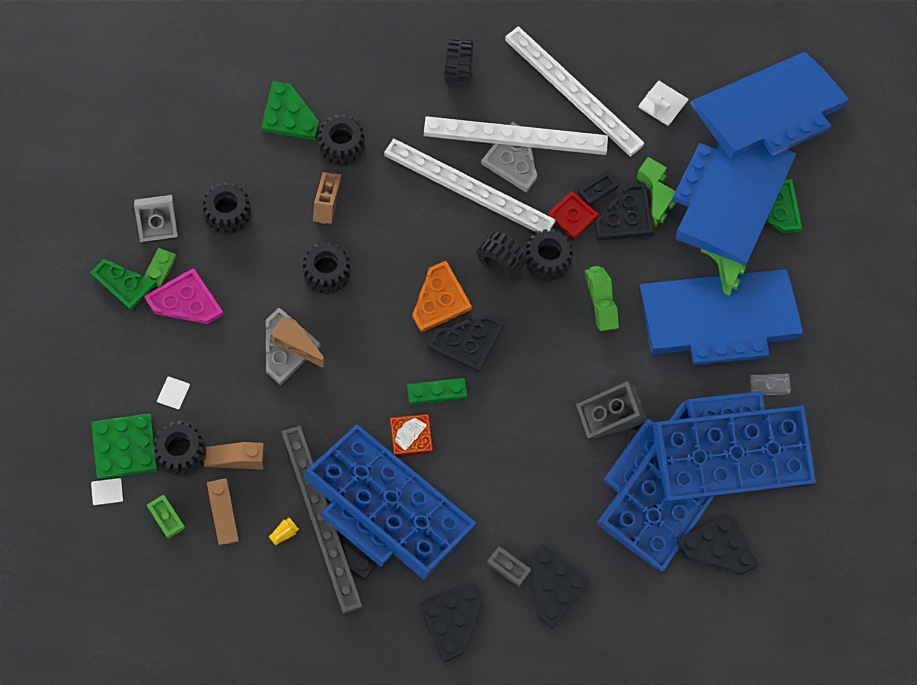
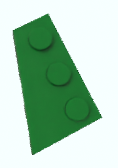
[90,259,158,310]

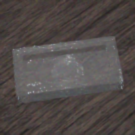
[750,374,791,395]

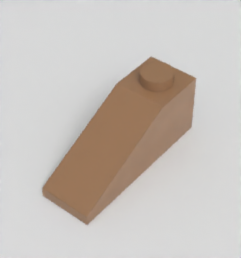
[313,172,341,224]
[271,316,325,368]
[204,442,265,470]
[207,479,239,546]

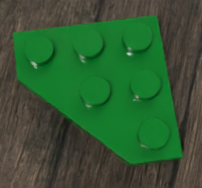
[261,81,319,140]
[766,179,802,233]

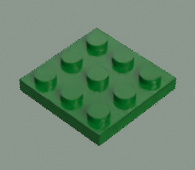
[91,414,157,480]

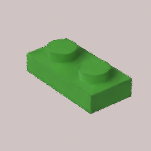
[144,248,176,288]
[147,495,185,539]

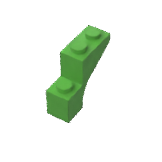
[637,157,676,228]
[701,249,747,296]
[585,266,619,331]

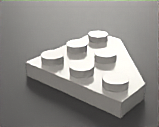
[481,122,537,193]
[266,308,321,385]

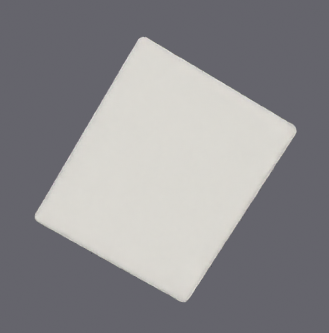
[157,377,190,409]
[91,478,123,505]

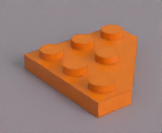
[412,261,472,333]

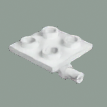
[639,81,689,126]

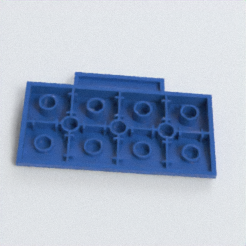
[690,52,849,159]
[672,143,796,265]
[639,269,803,365]
[652,391,816,501]
[596,401,715,572]
[303,425,476,580]

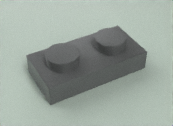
[487,546,531,587]

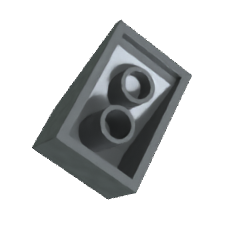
[576,381,647,439]

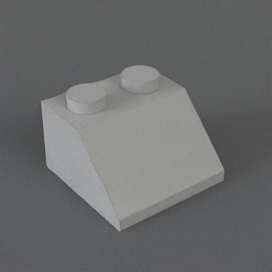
[134,195,178,242]

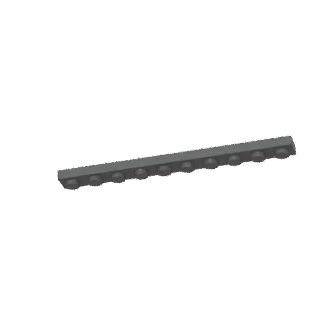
[282,426,362,614]

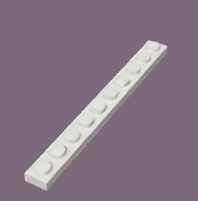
[505,26,644,157]
[424,117,608,155]
[384,138,555,233]

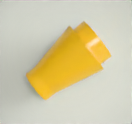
[268,517,299,545]

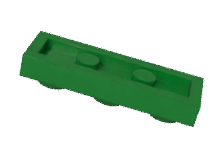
[407,378,467,405]

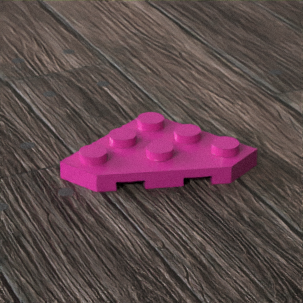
[144,268,223,324]

